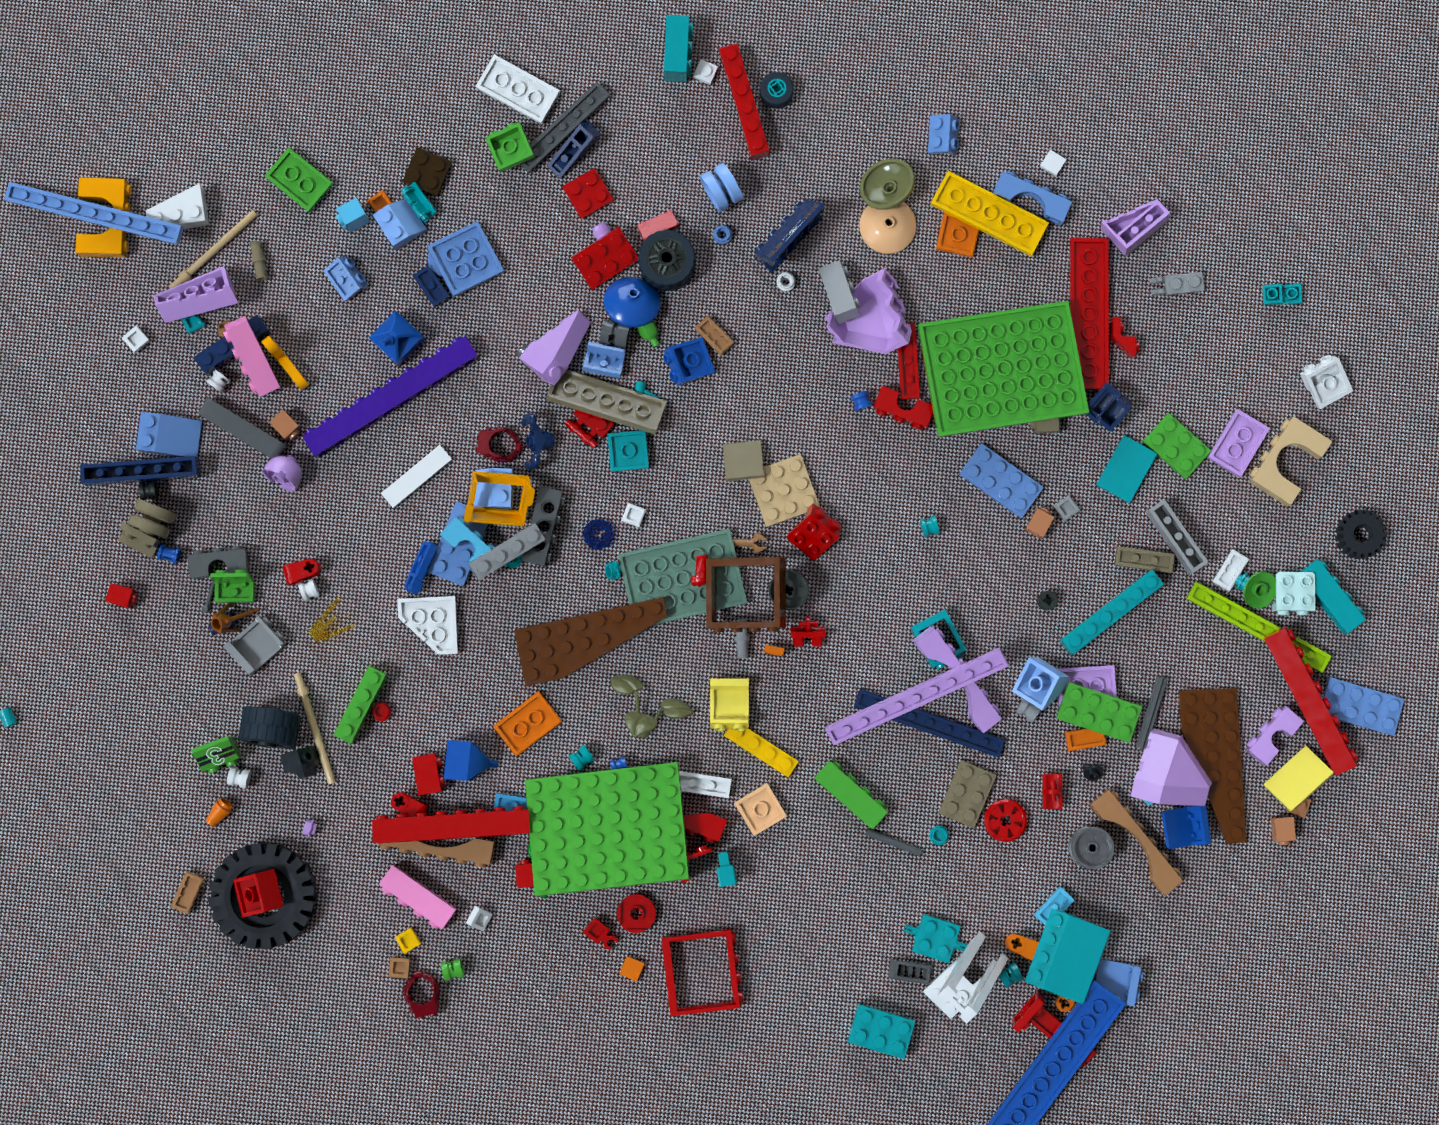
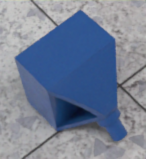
[369,310,425,367]
[444,740,498,781]

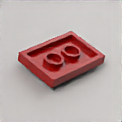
[571,226,638,290]

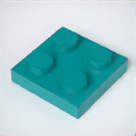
[607,430,649,472]

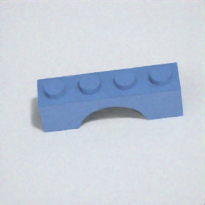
[993,171,1072,226]

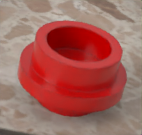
[372,702,391,721]

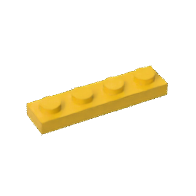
[724,729,799,777]

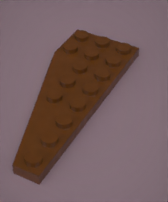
[514,597,668,686]
[1178,688,1246,844]

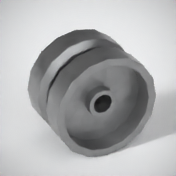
[1068,826,1114,870]

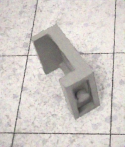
[223,615,286,676]

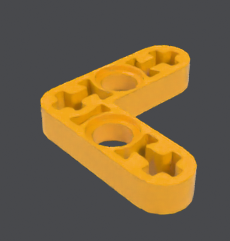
[261,336,309,391]

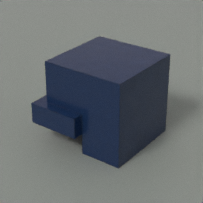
[1085,382,1132,432]

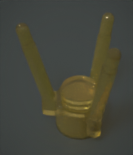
[308,597,354,643]

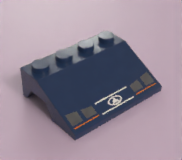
[755,199,825,273]

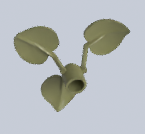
[610,675,694,738]

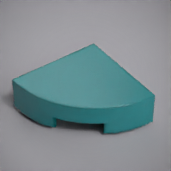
[181,316,206,334]

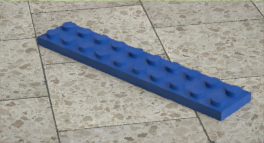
[986,980,1126,1125]

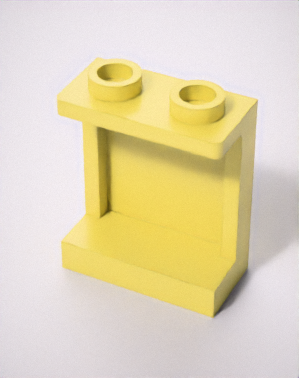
[710,679,749,731]

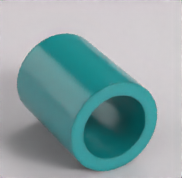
[0,707,17,728]

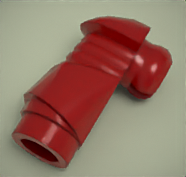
[691,555,708,587]

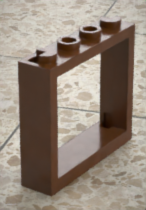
[706,557,786,633]

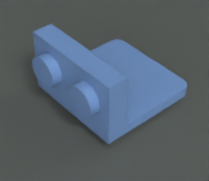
[1096,959,1143,1006]

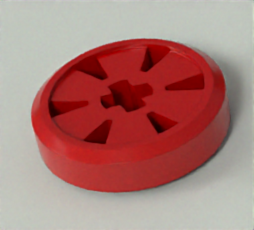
[984,799,1027,842]

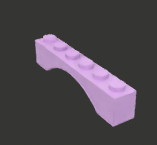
[912,626,1001,733]

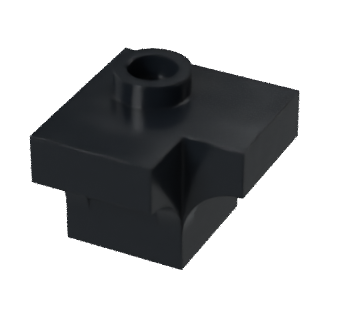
[280,746,321,779]

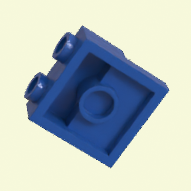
[663,337,715,386]

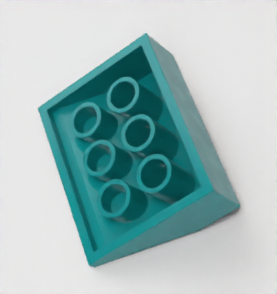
[1024,908,1111,1004]

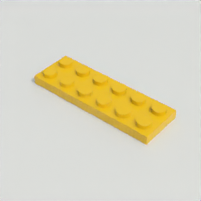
[930,171,1049,257]

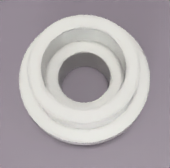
[776,272,796,291]

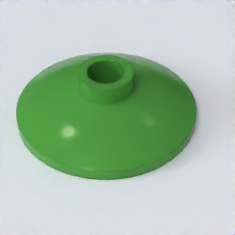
[1243,571,1276,609]

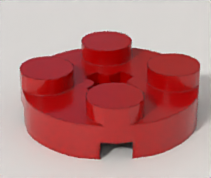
[617,894,656,933]

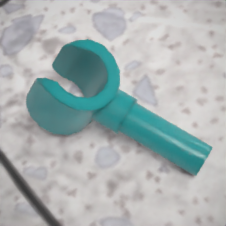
[634,381,659,399]

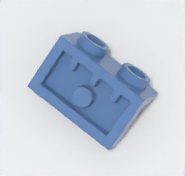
[323,256,368,301]

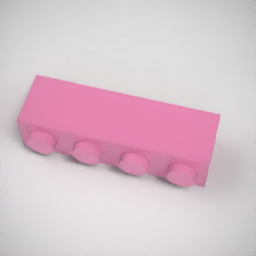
[223,316,280,397]
[379,865,457,930]

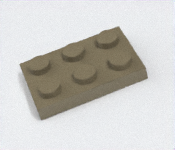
[938,760,996,829]

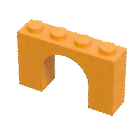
[75,178,131,258]

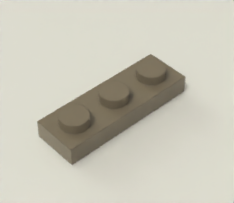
[1114,546,1175,574]

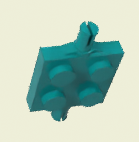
[903,914,968,963]

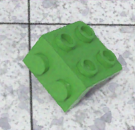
[210,570,255,603]

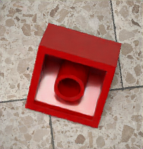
[233,869,283,918]

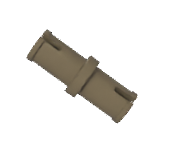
[250,241,268,281]

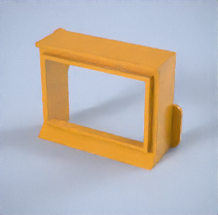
[464,471,535,526]

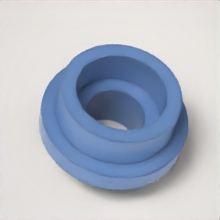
[713,225,732,244]

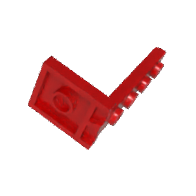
[1012,989,1097,1067]

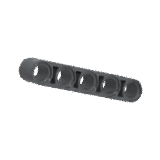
[198,398,287,459]

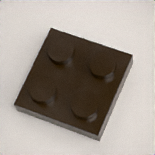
[402,147,452,197]

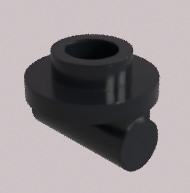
[1082,764,1103,781]

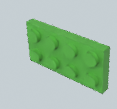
[1056,682,1142,743]

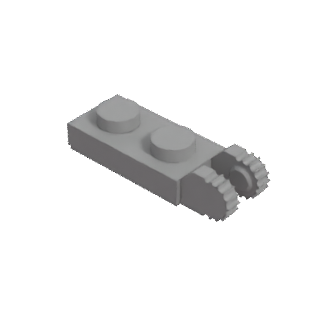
[1149,272,1204,296]

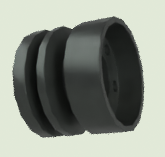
[768,570,809,611]

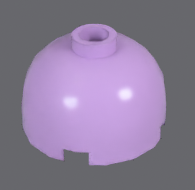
[262,455,302,491]

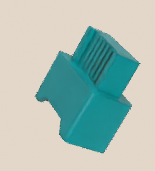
[716,851,737,887]

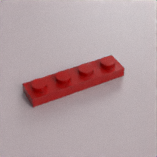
[897,323,920,400]

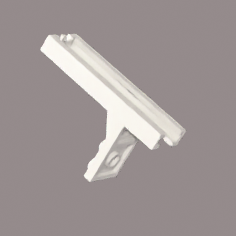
[923,932,1008,1024]

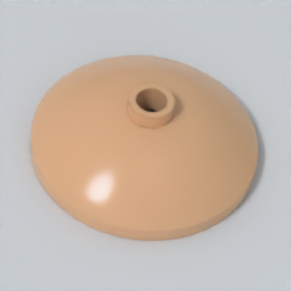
[859,202,916,254]

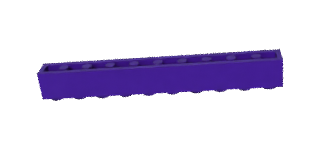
[302,336,479,458]

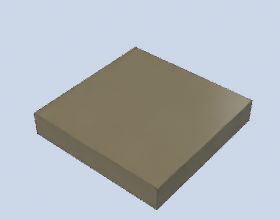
[723,440,764,482]

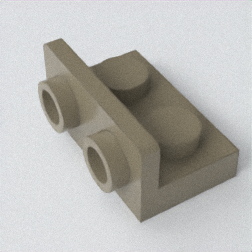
[118,522,161,558]

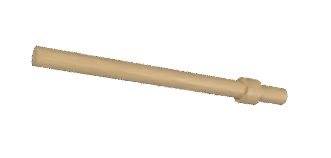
[168,210,258,288]
[294,672,336,785]

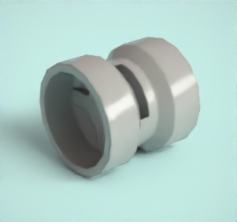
[1015,699,1041,723]

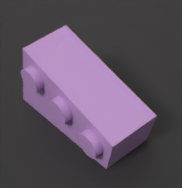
[1100,199,1170,256]

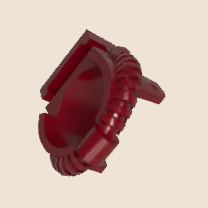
[475,427,523,463]
[403,970,440,1020]

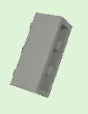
[818,260,861,324]

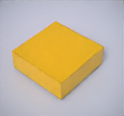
[394,927,422,954]

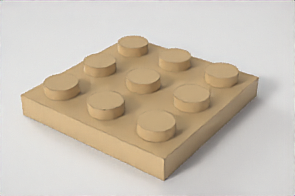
[749,454,820,527]

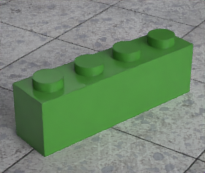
[334,666,389,744]
[814,760,888,830]

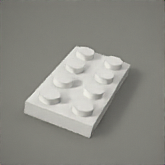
[475,54,560,125]

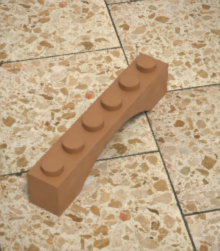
[1089,790,1183,896]
[379,838,496,868]

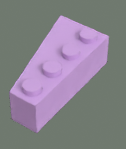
[153,266,238,323]

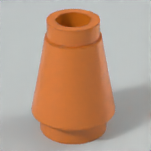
[206,798,233,827]

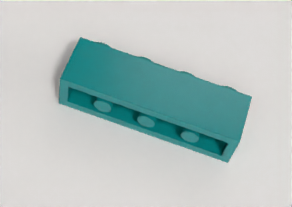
[1299,559,1366,635]

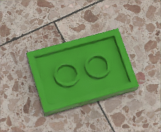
[265,147,333,213]
[1142,413,1211,480]

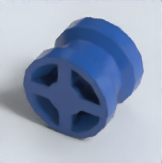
[850,391,873,411]
[609,756,628,770]

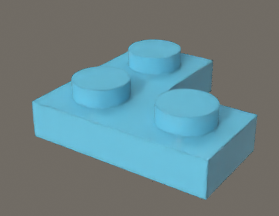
[1033,886,1074,925]

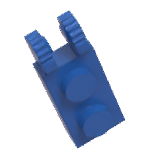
[404,541,438,594]

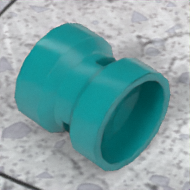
[568,744,595,771]
[999,962,1023,988]

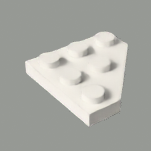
[397,596,458,655]

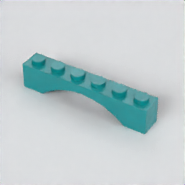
[1058,569,1164,656]

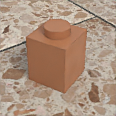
[269,409,301,441]
[1025,507,1054,539]
[1270,817,1296,845]

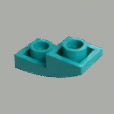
[1262,284,1302,305]

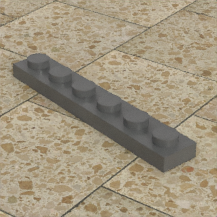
[519,82,610,174]

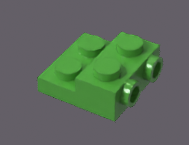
[485,122,535,173]

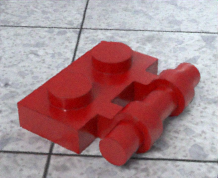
[565,410,615,449]

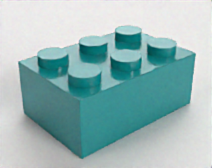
[664,15,693,82]
[847,1003,915,1059]

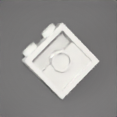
[1300,355,1353,409]

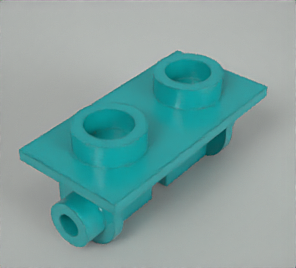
[401,181,437,223]

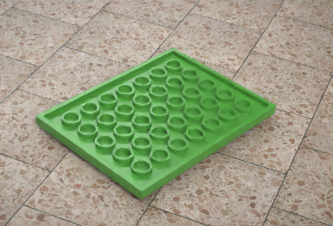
[918,301,1089,437]
[525,762,690,897]

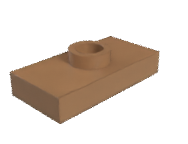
[694,315,734,356]
[170,871,205,914]

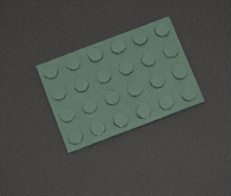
[618,529,747,625]

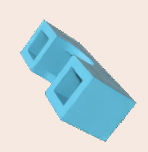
[439,517,495,562]

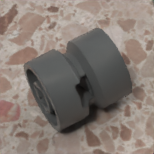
[599,319,630,348]

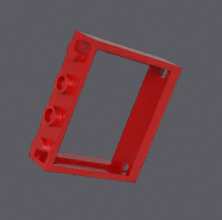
[661,929,743,1016]

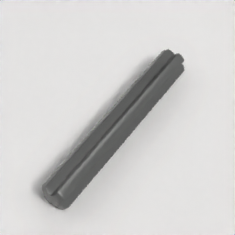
[1136,676,1167,751]

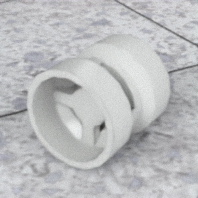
[227,766,251,789]

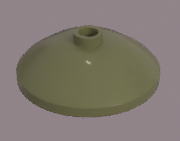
[860,158,915,210]

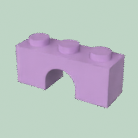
[1245,706,1304,766]

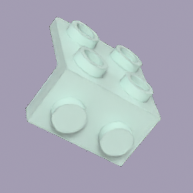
[1272,572,1315,616]

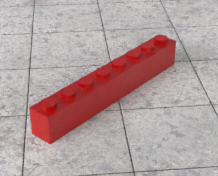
[1264,626,1359,776]
[372,806,530,844]

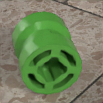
[441,958,464,981]

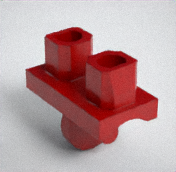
[790,615,826,647]
[1042,774,1063,809]

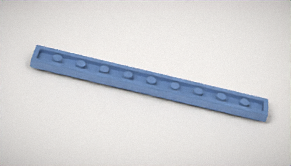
[4,182,184,245]

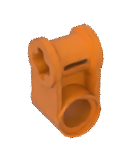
[1005,934,1039,961]

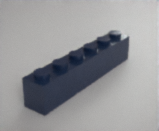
[80,456,201,486]

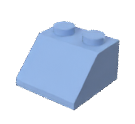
[372,199,427,250]
[474,468,514,509]
[1012,658,1069,710]

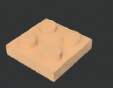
[734,783,787,836]

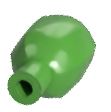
[636,320,660,347]

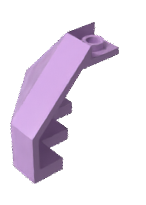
[825,268,912,354]
[1131,728,1212,806]

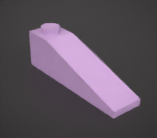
[519,310,591,386]

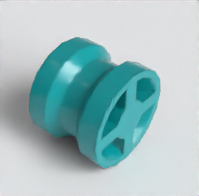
[920,516,939,538]

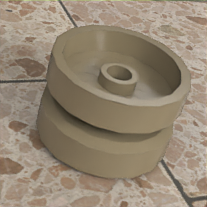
[127,499,177,539]

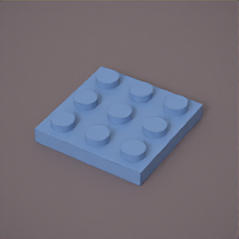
[427,221,504,297]

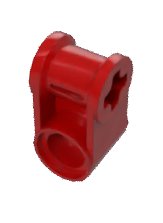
[282,559,322,586]
[391,792,429,817]

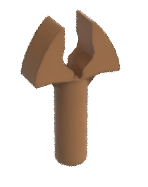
[732,533,767,554]

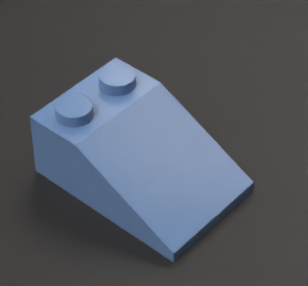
[136,412,203,457]

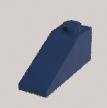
[547,121,602,179]

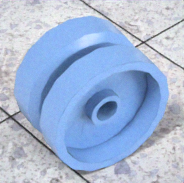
[699,163,743,212]

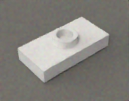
[1212,549,1249,592]

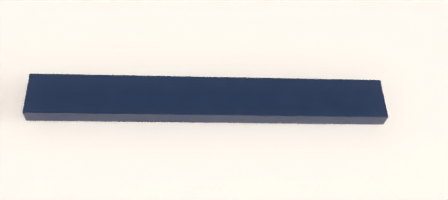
[853,689,1005,758]

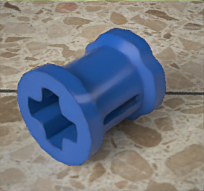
[157,544,182,565]

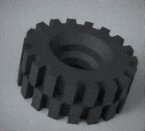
[1335,510,1387,559]

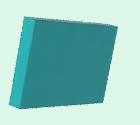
[1096,435,1157,504]

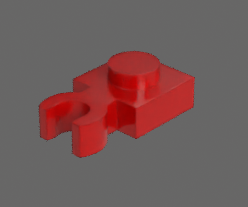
[582,917,618,950]

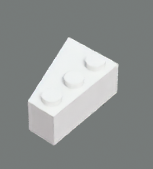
[146,183,209,229]

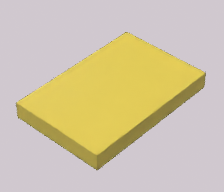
[1264,746,1334,813]

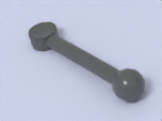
[202,580,215,613]

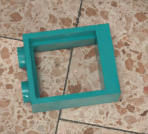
[910,609,967,670]

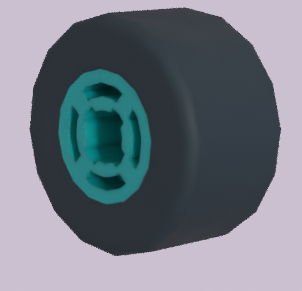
[760,72,794,109]

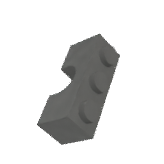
[187,546,250,579]

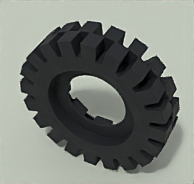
[208,843,318,950]

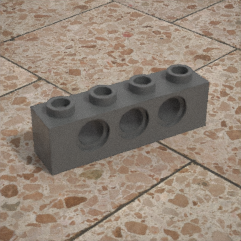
[522,486,566,567]

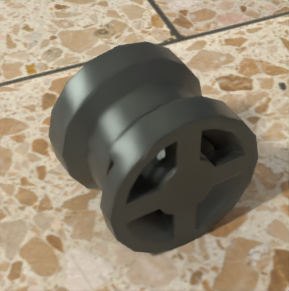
[139,480,158,500]
[1037,591,1058,611]

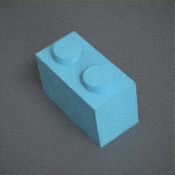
[336,198,370,233]

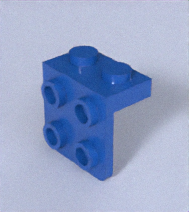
[1162,805,1211,849]

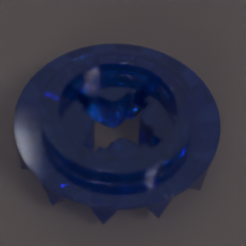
[583,519,614,550]

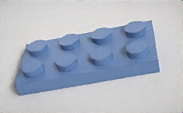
[959,443,1044,519]
[428,501,489,586]
[1323,677,1404,736]

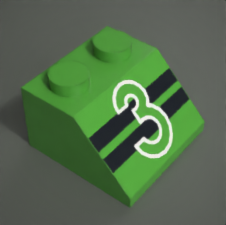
[191,736,242,774]

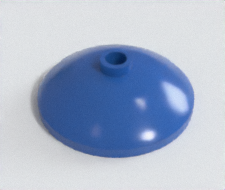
[604,277,661,327]

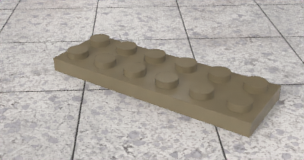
[546,370,667,435]

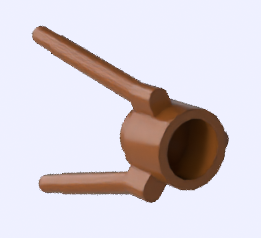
[211,603,259,634]

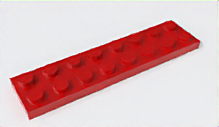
[1069,238,1109,390]

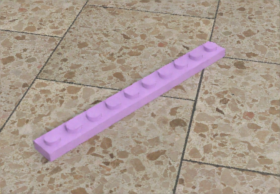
[825,647,1009,745]

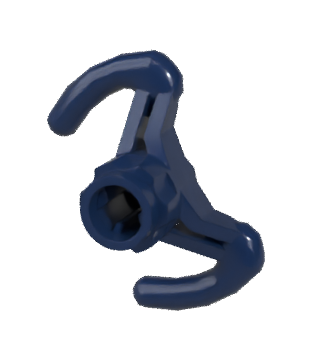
[521,413,555,470]

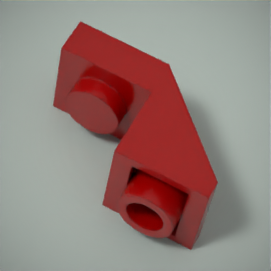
[1110,317,1139,358]

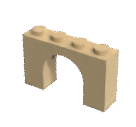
[1249,416,1332,507]

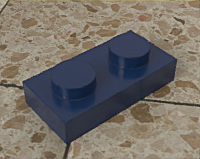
[412,265,450,308]

